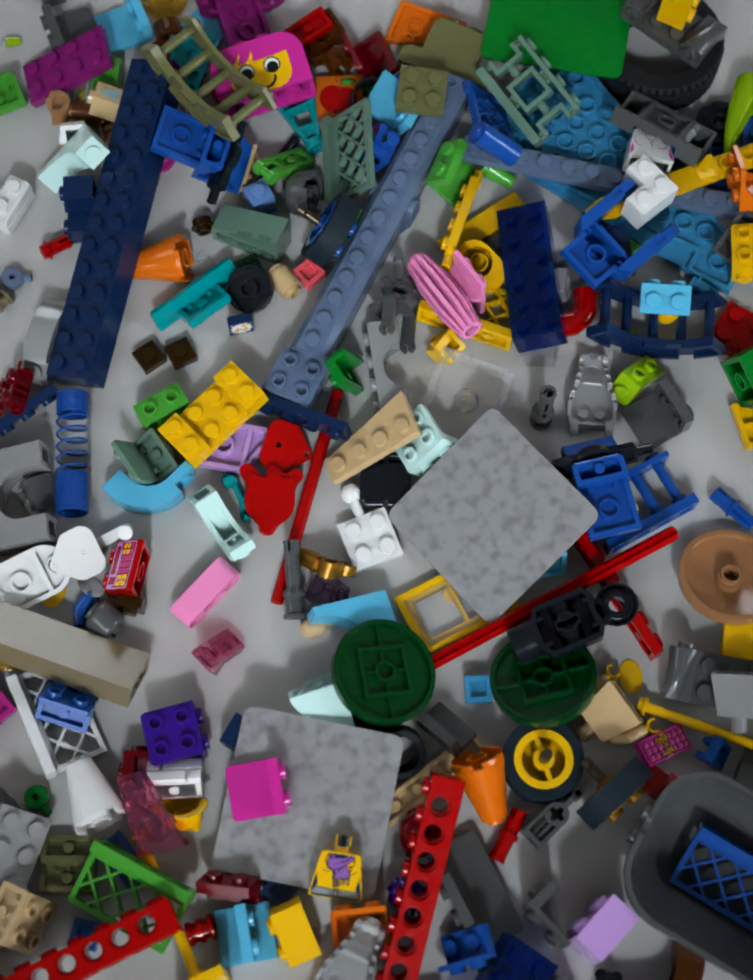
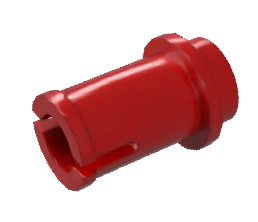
[39,233,72,259]

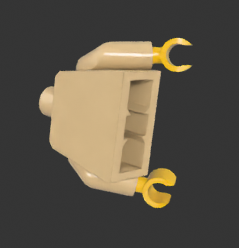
[575,664,661,745]

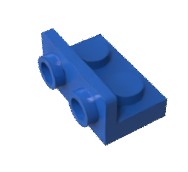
[438,922,497,976]

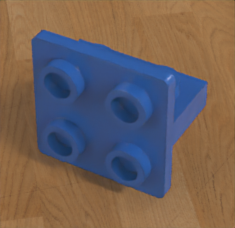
[34,680,99,734]

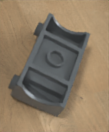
[620,0,728,69]
[609,89,717,167]
[661,641,753,708]

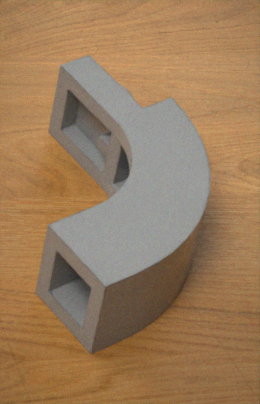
[21,298,65,386]

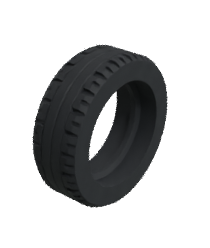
[597,0,724,110]

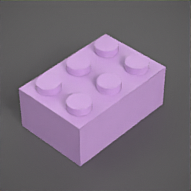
[567,894,640,964]

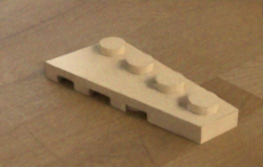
[325,391,422,485]

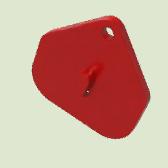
[259,420,312,473]

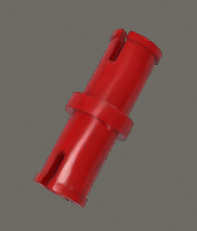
[488,806,528,864]

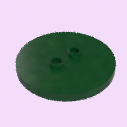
[331,619,435,726]
[490,642,597,728]

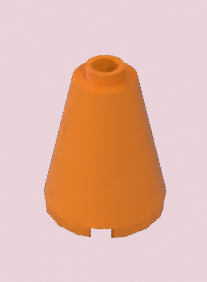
[133,233,194,283]
[451,746,508,826]

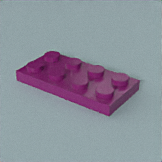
[23,25,115,108]

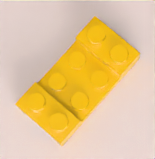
[157,360,269,469]

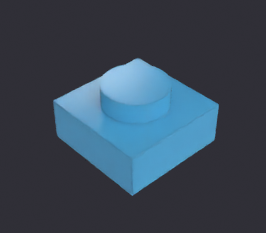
[464,675,493,704]

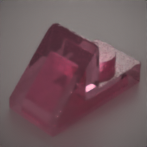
[191,628,245,676]

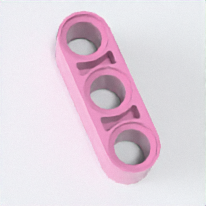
[170,557,241,629]

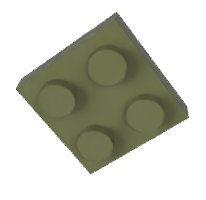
[395,65,449,118]

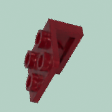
[341,30,400,78]

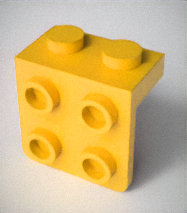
[731,223,753,283]

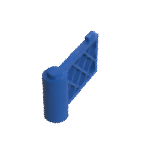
[462,79,522,166]

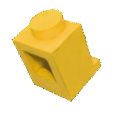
[425,329,466,365]

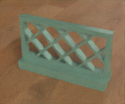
[321,98,376,205]

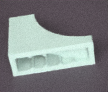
[37,123,110,194]

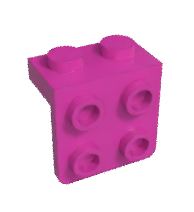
[225,757,292,822]

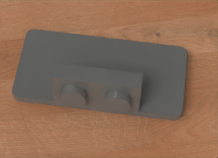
[427,831,524,947]

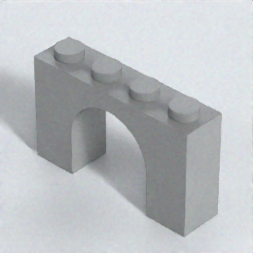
[0,440,59,556]

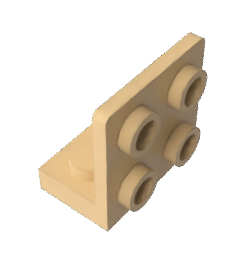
[0,880,57,956]

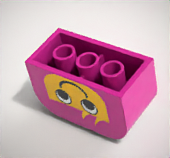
[210,31,318,120]

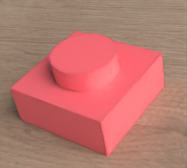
[292,259,326,291]

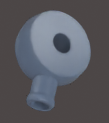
[1,267,32,290]

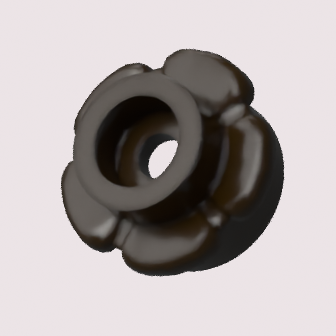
[191,216,214,236]

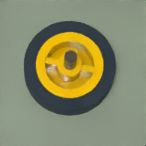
[503,724,584,804]

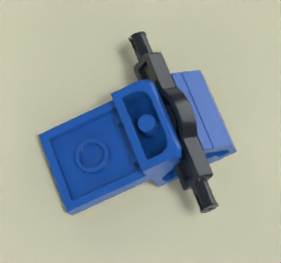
[149,105,253,205]
[552,436,653,542]

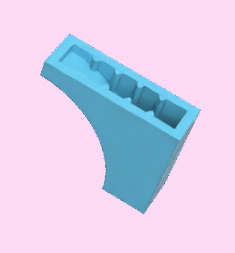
[306,590,396,631]

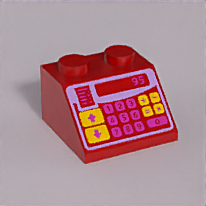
[102,539,151,599]

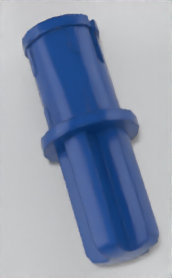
[709,487,753,530]

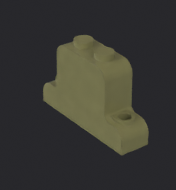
[397,18,488,91]

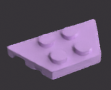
[198,423,267,475]

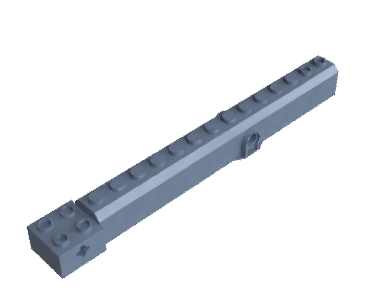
[262,73,469,410]

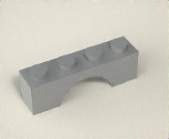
[520,267,571,368]
[362,319,410,414]

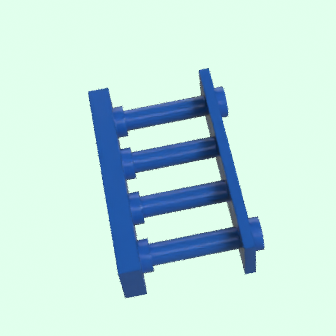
[603,450,699,556]

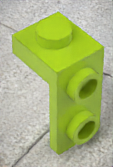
[613,355,664,407]

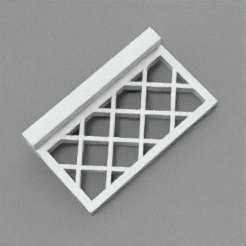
[6,672,107,780]

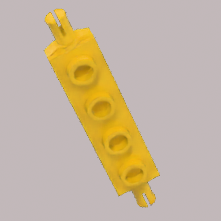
[441,170,483,271]

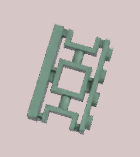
[475,34,581,150]

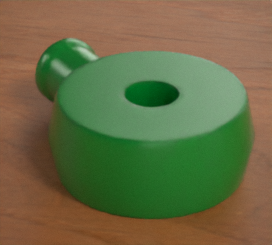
[24,785,52,817]

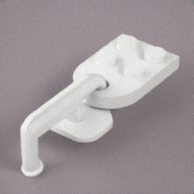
[0,523,133,609]

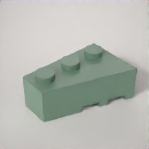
[212,204,291,264]

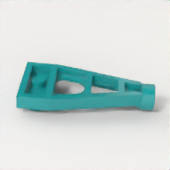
[276,97,322,155]

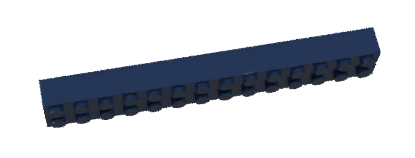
[46,59,186,389]

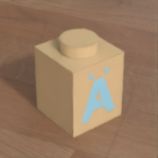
[87,81,123,122]

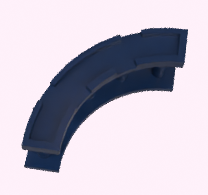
[586,277,727,359]

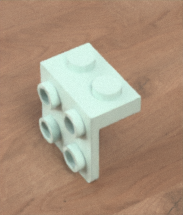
[396,404,458,477]

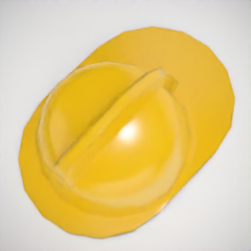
[458,239,506,293]
[147,797,208,832]

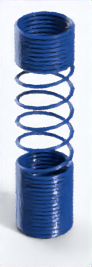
[55,388,89,518]

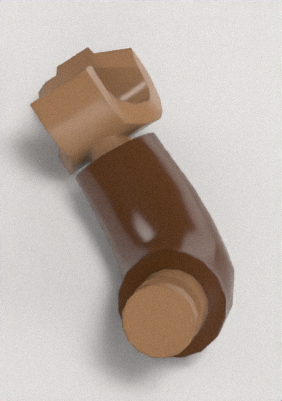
[45,90,114,146]

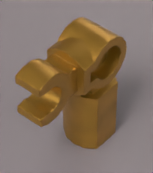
[300,548,357,580]

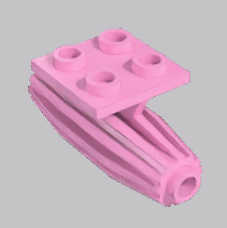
[407,249,487,340]

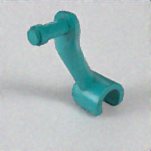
[221,473,250,521]

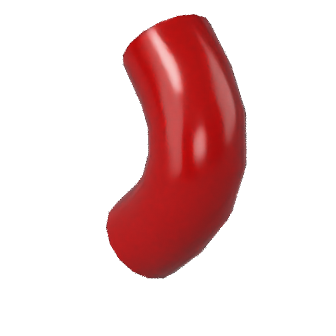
[549,286,598,338]

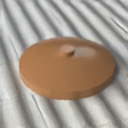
[677,529,753,625]

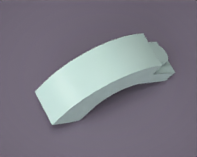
[187,484,256,562]

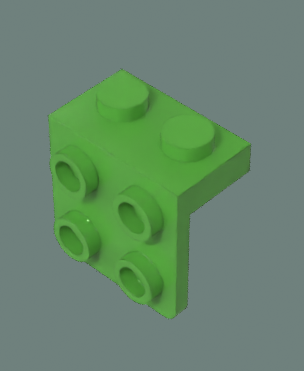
[425,138,475,208]

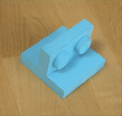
[214,901,278,968]

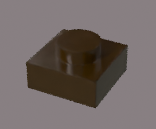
[164,337,198,371]
[132,340,167,375]
[115,594,147,617]

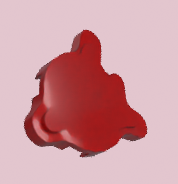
[239,464,304,536]

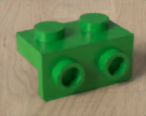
[324,349,364,396]

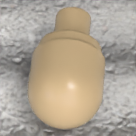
[300,618,334,638]

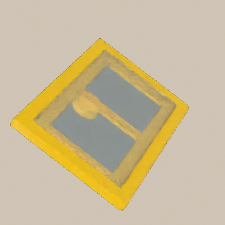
[394,575,521,654]

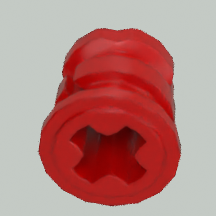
[184,912,218,947]

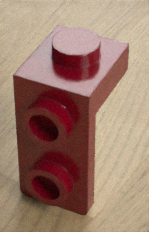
[118,746,150,787]

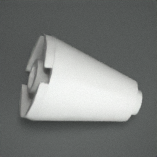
[66,755,128,835]

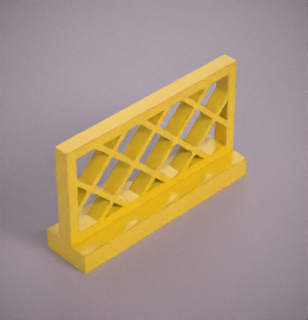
[416,271,528,352]

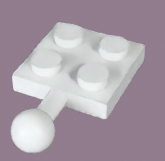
[337,484,403,573]

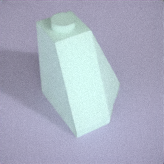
[288,673,355,727]

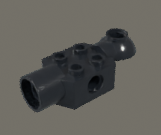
[506,583,639,665]

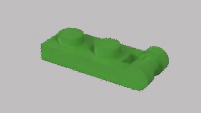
[252,147,316,185]

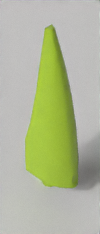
[723,72,753,153]

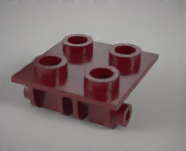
[0,360,34,416]

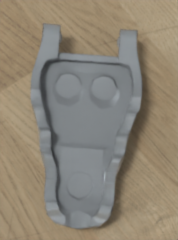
[567,352,617,437]
[315,915,386,980]

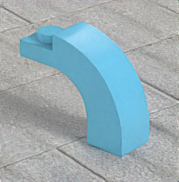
[102,460,195,515]

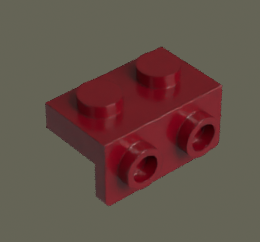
[196,870,260,904]

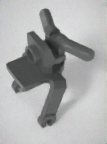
[369,256,418,354]

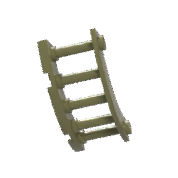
[139,15,277,142]

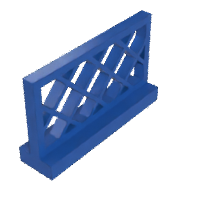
[669,821,753,932]

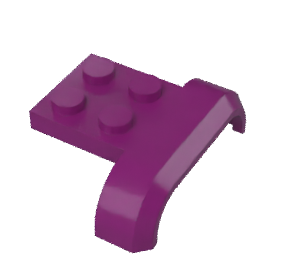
[195,0,285,47]

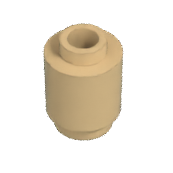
[268,263,302,299]

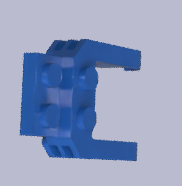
[559,177,680,290]

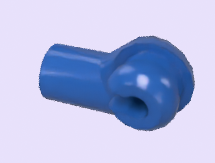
[73,591,99,628]

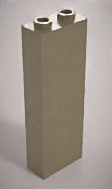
[0,601,150,708]

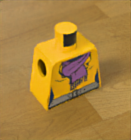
[308,834,363,903]

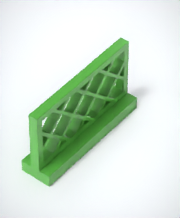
[67,839,196,954]

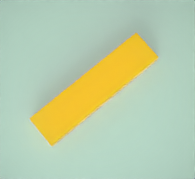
[437,191,529,253]

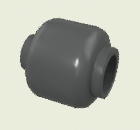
[84,601,124,638]

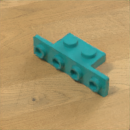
[150,257,235,331]

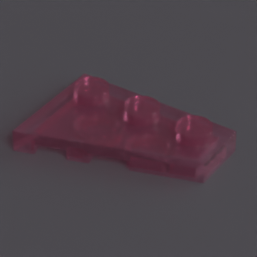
[116,770,190,859]

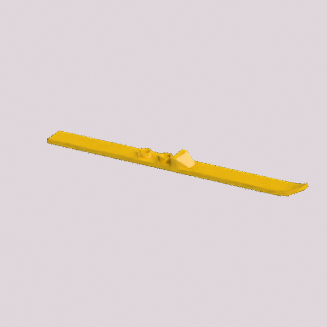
[585,143,753,220]

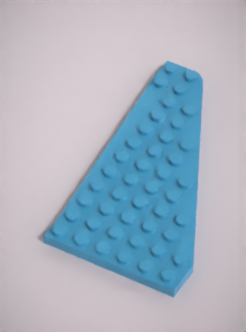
[506,66,735,295]

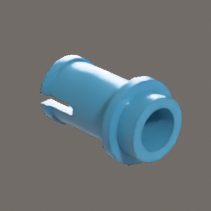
[689,276,720,294]

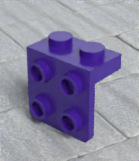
[141,700,211,766]

